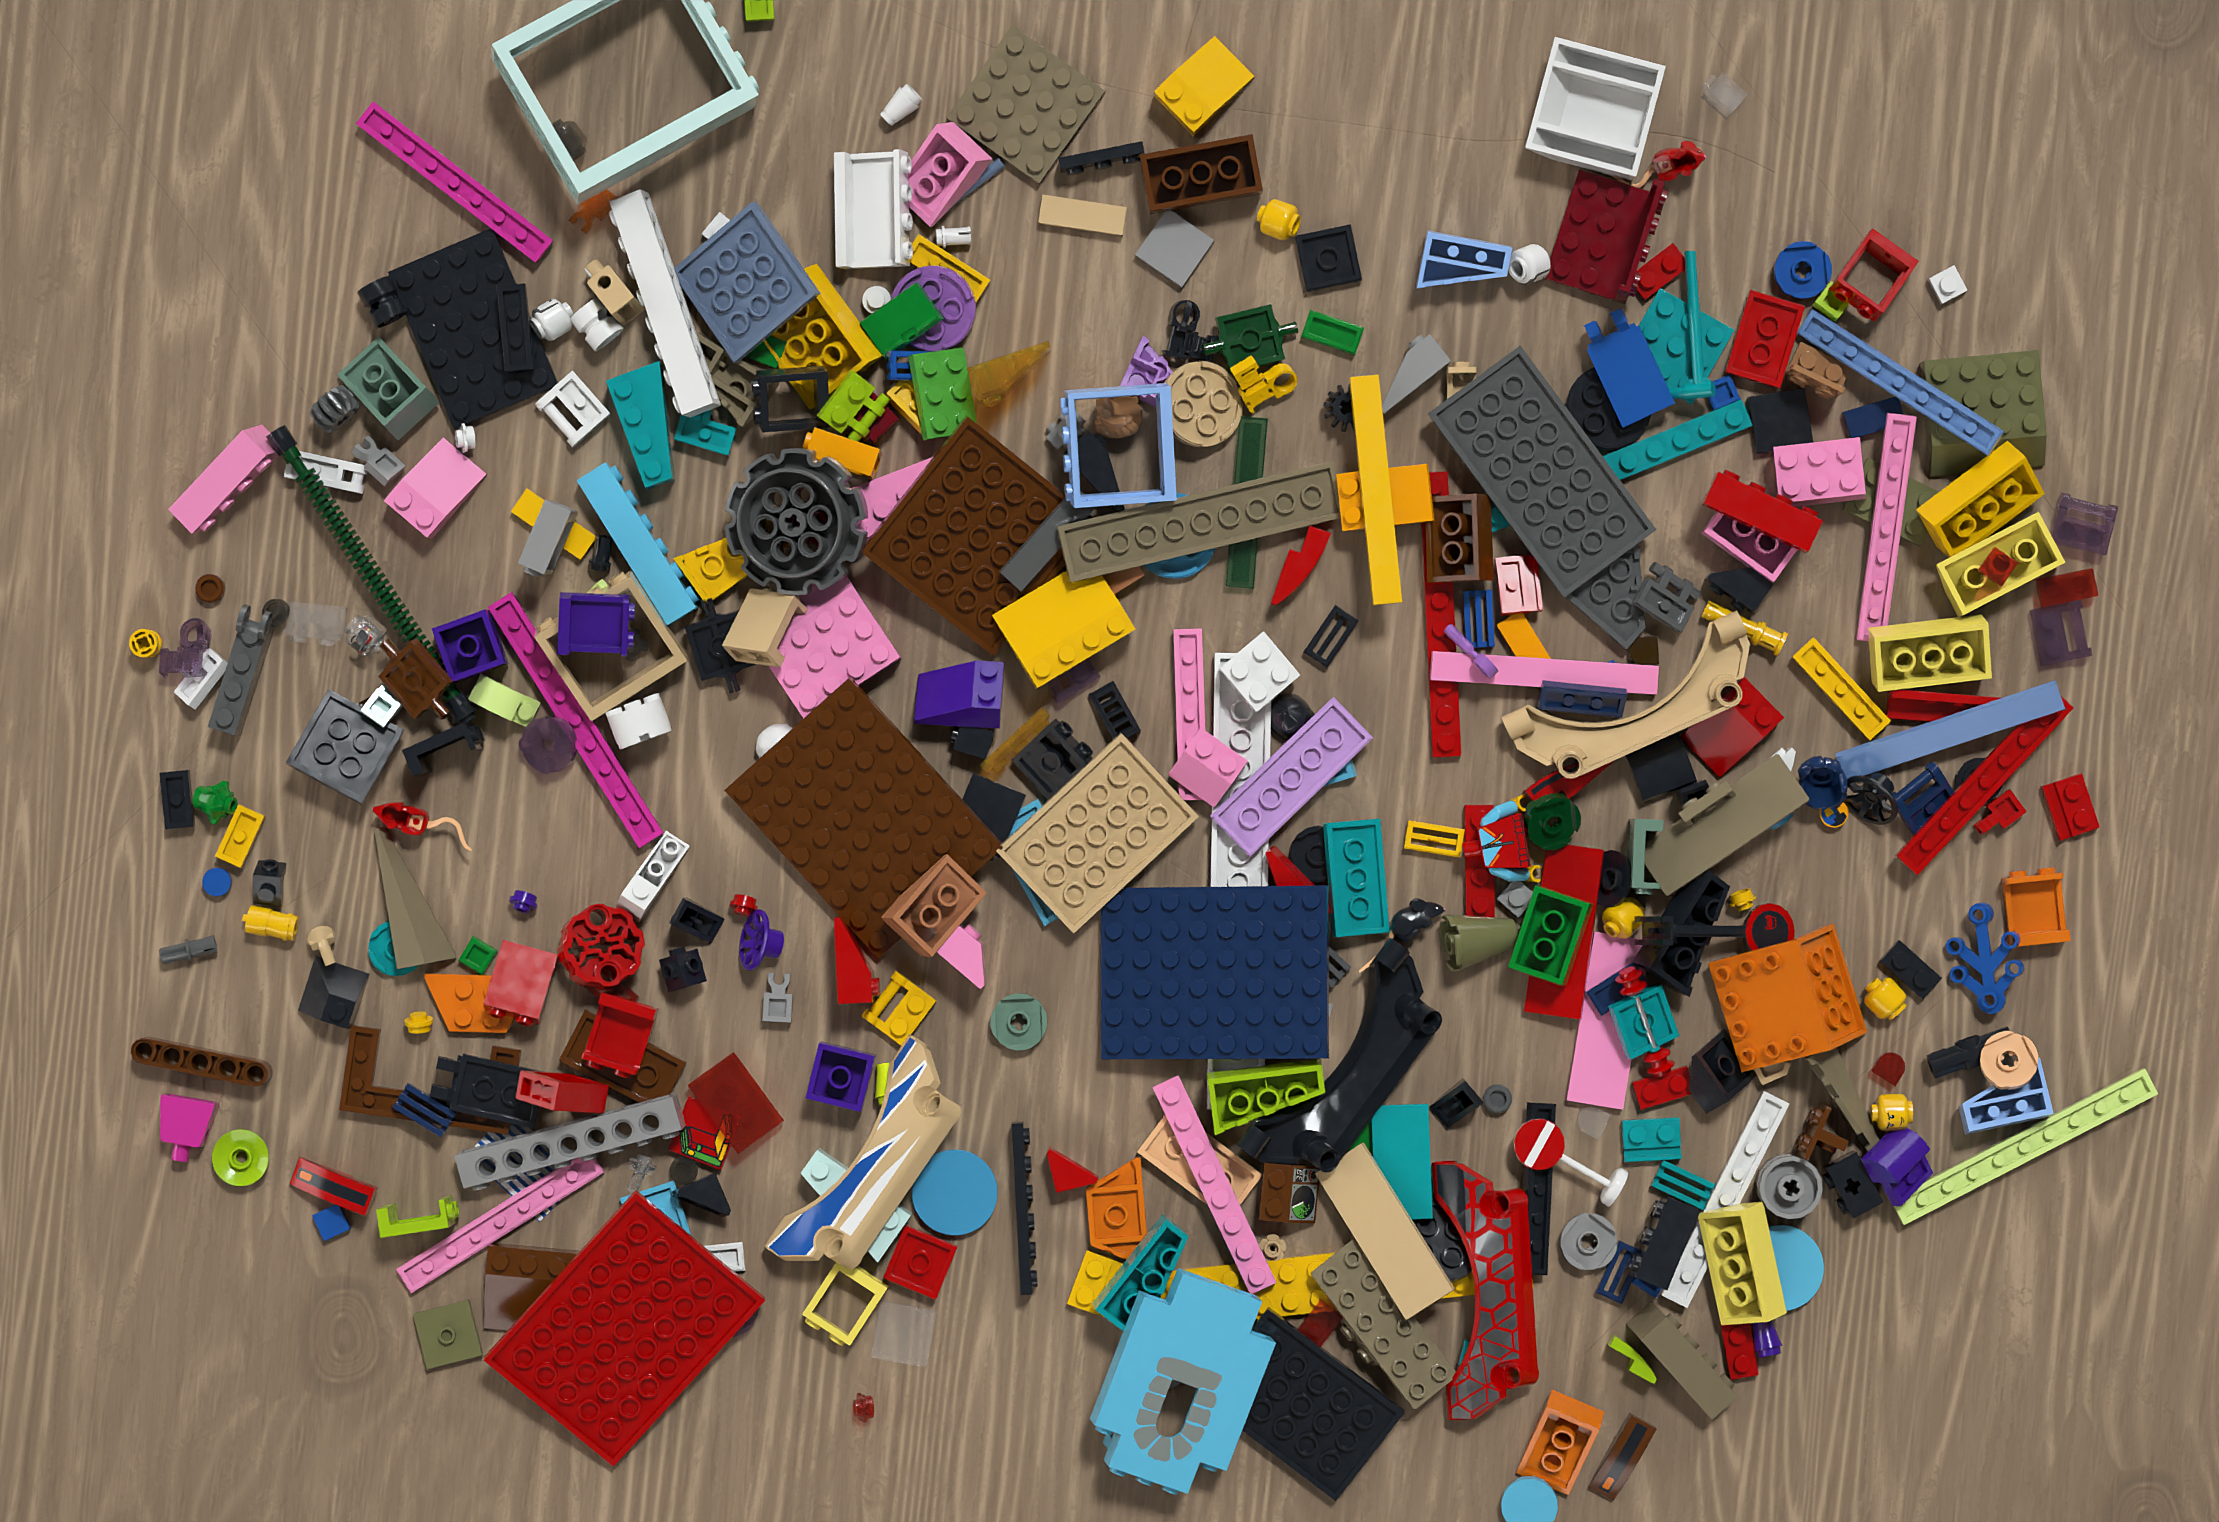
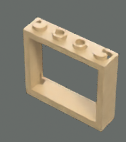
[534,571,687,721]

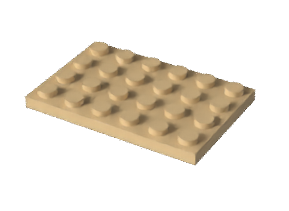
[996,733,1199,934]

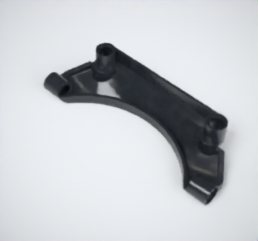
[1236,938,1442,1173]

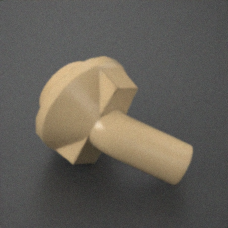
[307,926,336,966]

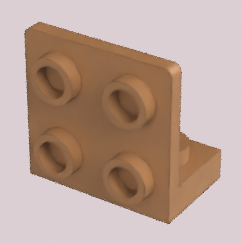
[1785,342,1851,400]

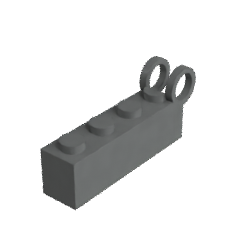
[208,604,275,736]

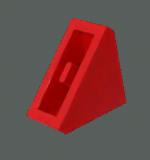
[1047,1147,1099,1193]

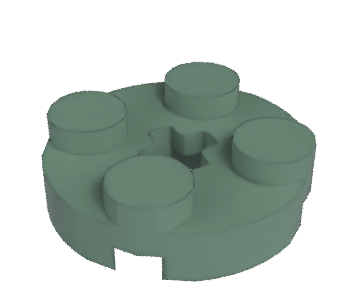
[990,993,1048,1051]

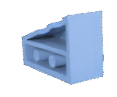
[1416,230,1512,288]
[1958,1058,2054,1135]

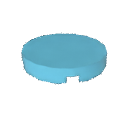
[1501,1476,1558,1522]

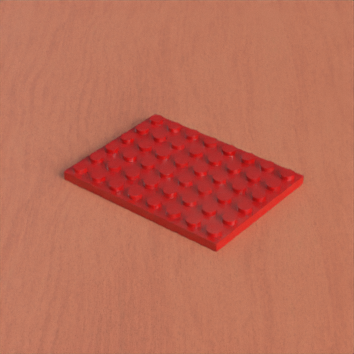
[483,1190,765,1467]

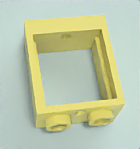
[802,1262,889,1346]

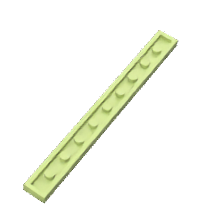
[1893,1068,2158,1225]

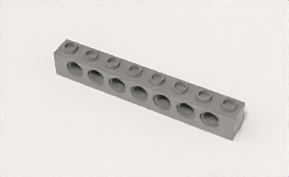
[454,1093,686,1191]

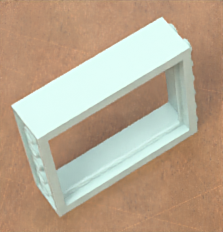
[491,0,760,205]

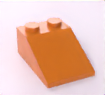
[1516,1389,1605,1495]

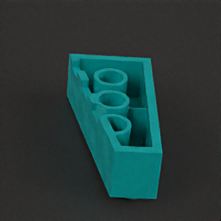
[606,361,675,490]
[1092,1214,1189,1331]

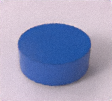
[202,868,232,896]

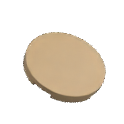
[1164,361,1243,447]

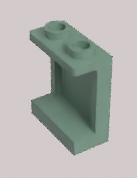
[1628,819,1663,894]

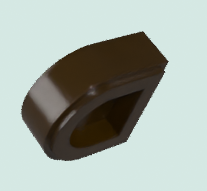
[1629,636,1659,665]

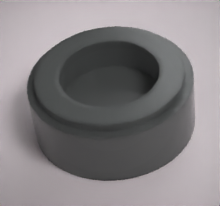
[1483,1084,1512,1113]

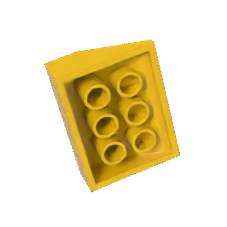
[763,263,883,410]
[992,571,1135,689]

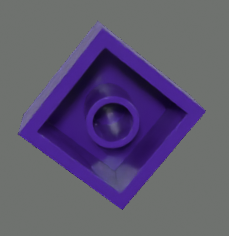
[432,609,509,683]
[805,1041,876,1112]

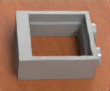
[518,500,579,577]

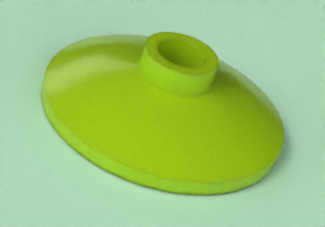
[212,1129,269,1186]

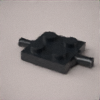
[685,598,756,693]

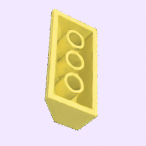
[1936,512,2066,617]
[1698,1202,1787,1325]

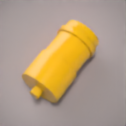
[242,905,299,941]

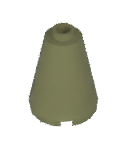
[1440,915,1521,972]

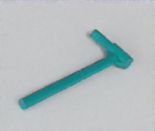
[1669,251,1716,400]

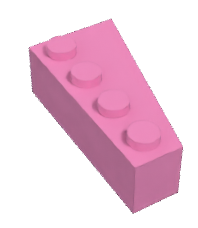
[168,425,278,534]
[852,457,933,540]

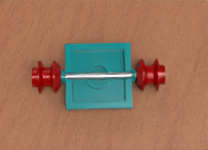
[1608,967,1679,1077]

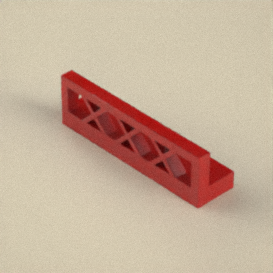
[1886,690,2000,722]

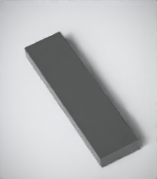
[999,491,1097,591]

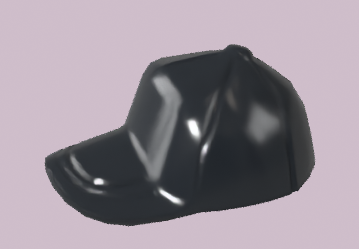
[1271,693,1315,741]

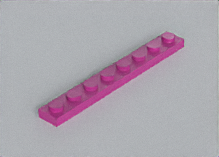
[356,101,554,264]

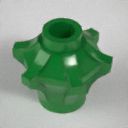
[193,780,238,825]

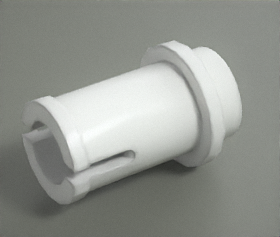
[936,226,971,249]

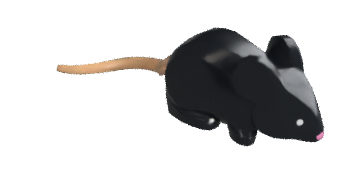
[1359,898,1445,973]

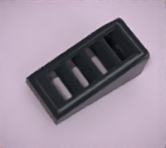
[1089,681,1141,739]

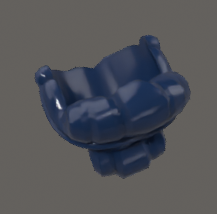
[1798,756,1848,810]

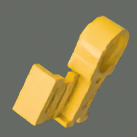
[1230,355,1298,413]

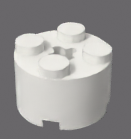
[605,693,672,750]

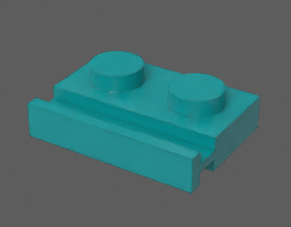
[1621,1117,1682,1162]

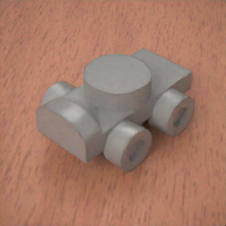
[1046,412,1086,450]

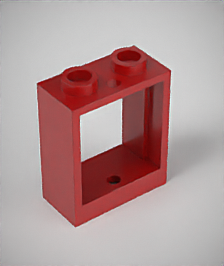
[1829,228,1919,322]
[515,1070,609,1113]

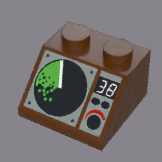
[1258,1162,1320,1223]

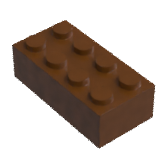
[1140,134,1263,215]

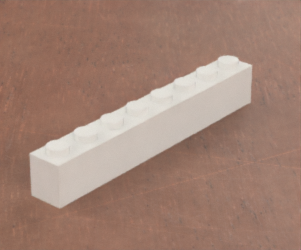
[609,189,721,417]

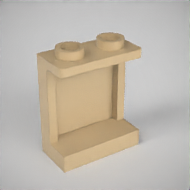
[722,588,807,667]

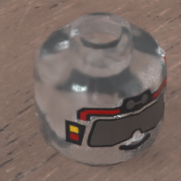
[344,614,387,656]

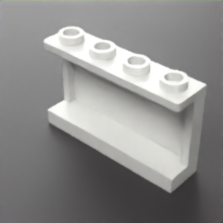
[834,149,913,269]

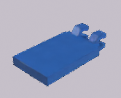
[1584,308,1675,428]

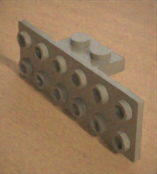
[1644,754,1810,896]
[1310,1239,1456,1409]

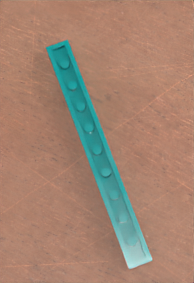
[1491,399,1753,533]

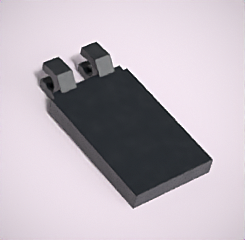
[429,1053,545,1128]

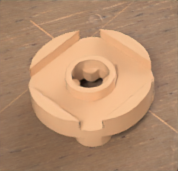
[1980,1031,2038,1090]

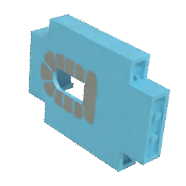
[1090,1268,1276,1495]

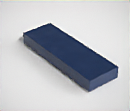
[1537,680,1628,718]

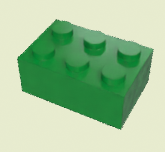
[1508,885,1594,986]

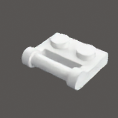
[535,371,611,448]

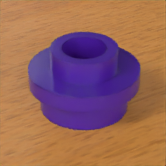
[509,890,537,913]

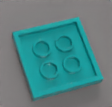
[1639,288,1734,405]

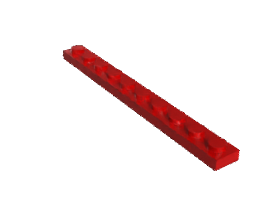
[1421,471,1461,757]

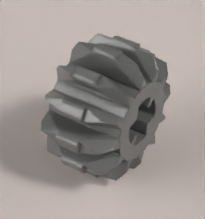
[309,385,360,433]

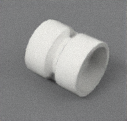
[570,297,624,351]

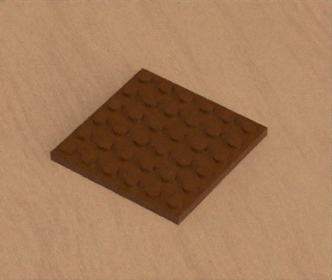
[862,416,1094,656]

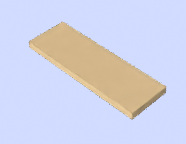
[1315,1143,1455,1320]

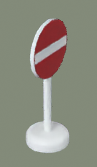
[1514,1119,1628,1207]

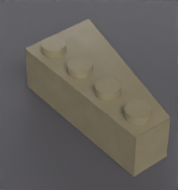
[1626,1301,1737,1420]

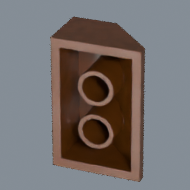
[1425,494,1494,583]

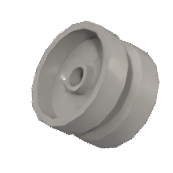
[1755,1153,1823,1219]

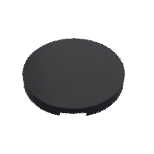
[1566,367,1651,450]
[1412,1199,1472,1283]

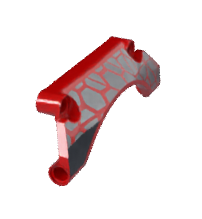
[1432,1161,1539,1420]

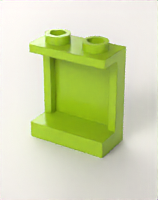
[376,1195,460,1238]

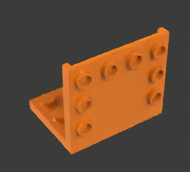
[1708,923,1867,1072]

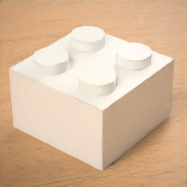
[1219,631,1300,712]

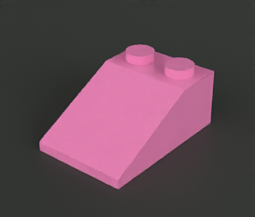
[908,122,992,227]
[384,438,487,539]

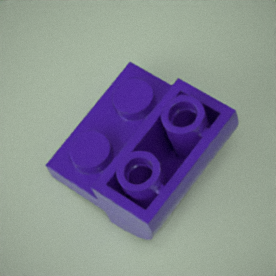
[1861,1128,1933,1206]

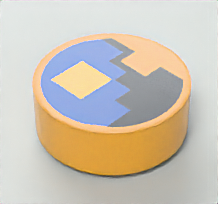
[1819,803,1848,828]

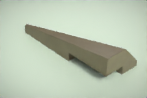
[696,331,780,427]
[374,827,457,969]
[1804,1047,1879,1152]

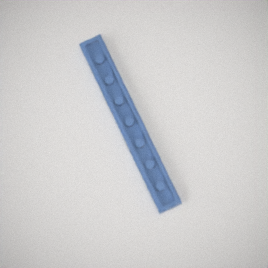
[1797,309,2005,456]
[1835,680,2065,778]

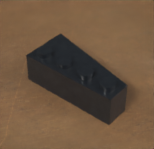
[1633,870,1730,997]

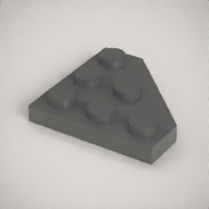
[1565,545,1645,649]

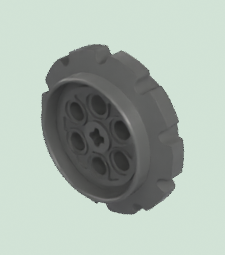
[725,448,868,595]

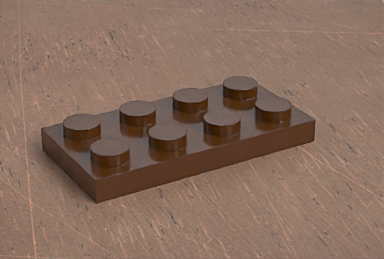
[559,1009,687,1102]

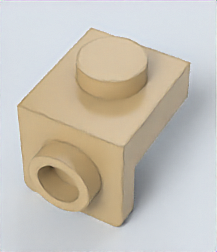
[1446,362,1477,399]

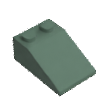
[337,337,440,440]

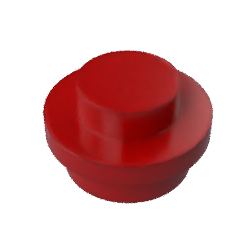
[729,894,758,916]

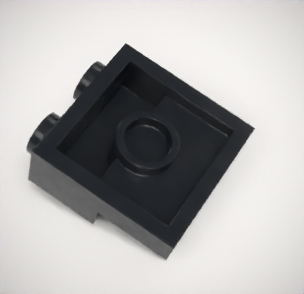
[1011,719,1093,800]

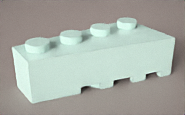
[801,1148,912,1262]

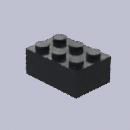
[1627,1197,1700,1290]

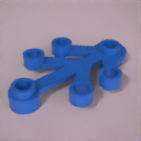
[1946,902,2024,1014]

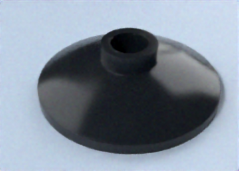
[1598,850,1631,907]

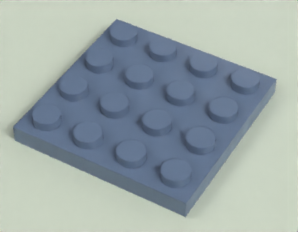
[674,202,821,362]

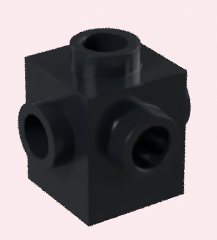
[659,946,707,993]

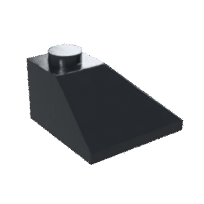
[298,956,370,1029]
[1690,1029,1757,1114]

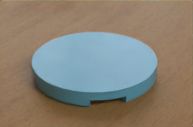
[1769,1225,1824,1311]

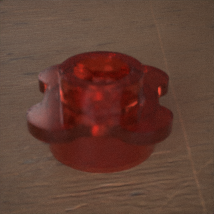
[853,1393,874,1423]

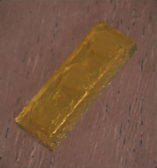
[980,707,1051,774]

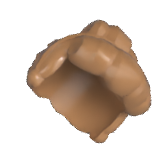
[1094,396,1143,438]

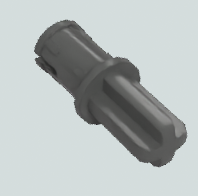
[159,935,218,964]

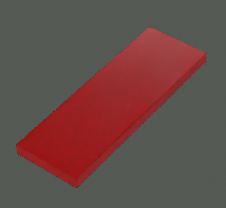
[1524,845,1605,1020]

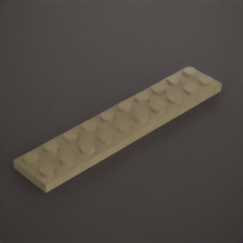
[1056,461,1341,583]

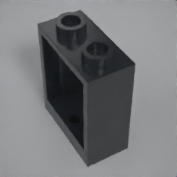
[751,366,831,433]

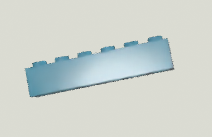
[577,462,699,626]

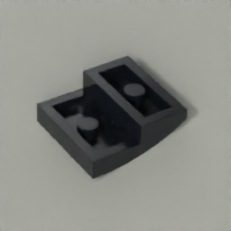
[1625,732,1697,802]

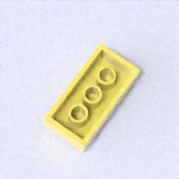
[1868,614,1992,692]

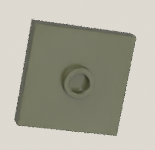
[413,1299,483,1369]

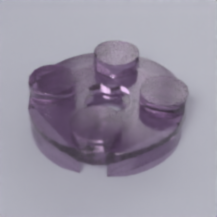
[519,716,577,774]

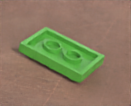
[908,348,977,440]

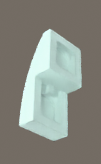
[360,683,403,728]

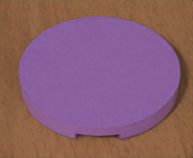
[891,265,976,351]

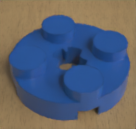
[1773,241,1832,299]

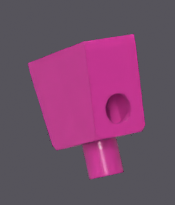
[160,1093,220,1162]

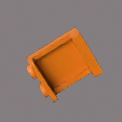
[2002,867,2071,947]

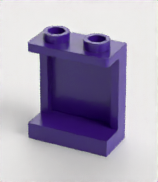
[558,592,635,657]

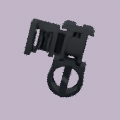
[1162,300,1218,362]

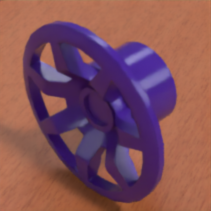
[739,909,784,971]

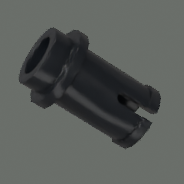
[589,534,613,572]

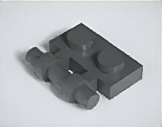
[1632,562,1701,633]

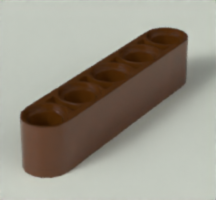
[131,1037,273,1087]

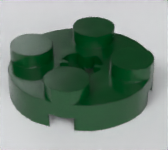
[1524,793,1581,850]

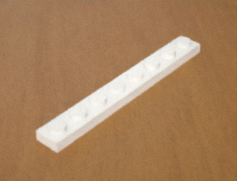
[1661,1091,1789,1308]

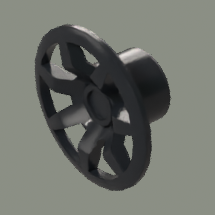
[1844,773,1898,825]

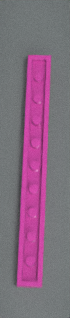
[488,592,664,848]

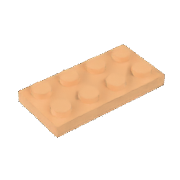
[1137,1115,1263,1205]

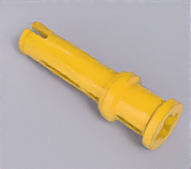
[1701,601,1788,656]

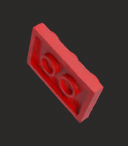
[1724,290,1805,389]

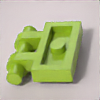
[817,370,890,442]

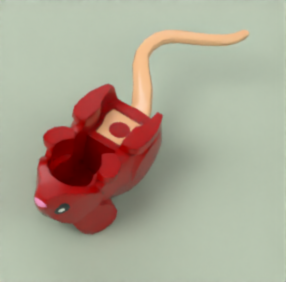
[1603,141,1706,188]
[372,802,472,852]

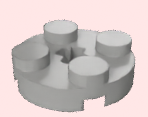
[1560,1212,1617,1270]

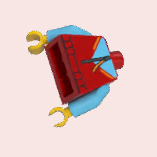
[1462,795,1541,882]

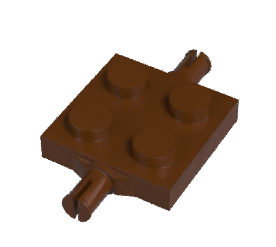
[378,638,453,720]

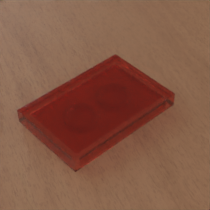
[688,1052,784,1155]

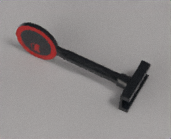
[1635,903,1795,951]

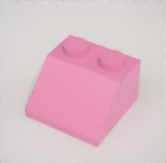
[1168,728,1248,807]
[937,924,986,989]

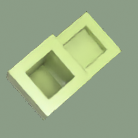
[468,674,541,728]

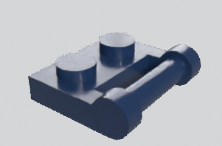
[1892,761,1954,835]

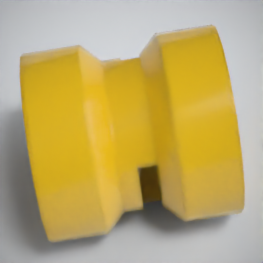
[129,629,163,658]

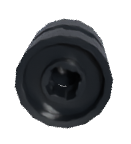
[357,276,408,329]

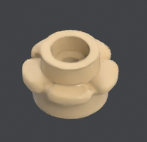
[1259,1234,1287,1261]

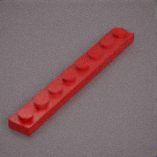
[1895,696,2074,875]

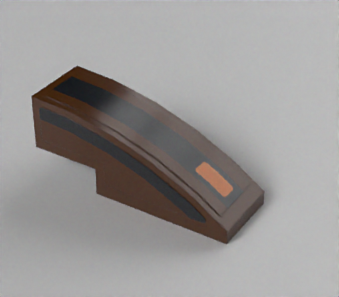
[1588,1413,1657,1501]

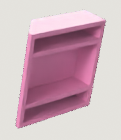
[769,575,901,719]

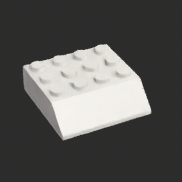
[1525,37,1666,181]

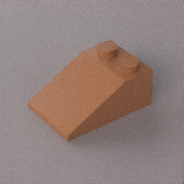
[881,854,987,957]

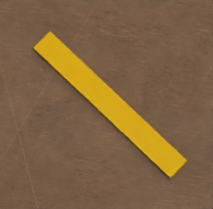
[1349,375,1402,606]

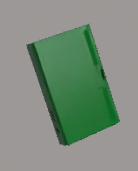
[860,281,944,359]

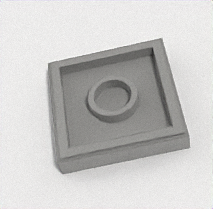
[1135,210,1214,288]

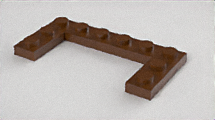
[339,1025,522,1135]

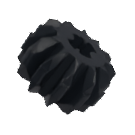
[1323,384,1355,432]

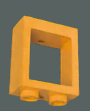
[803,427,883,480]

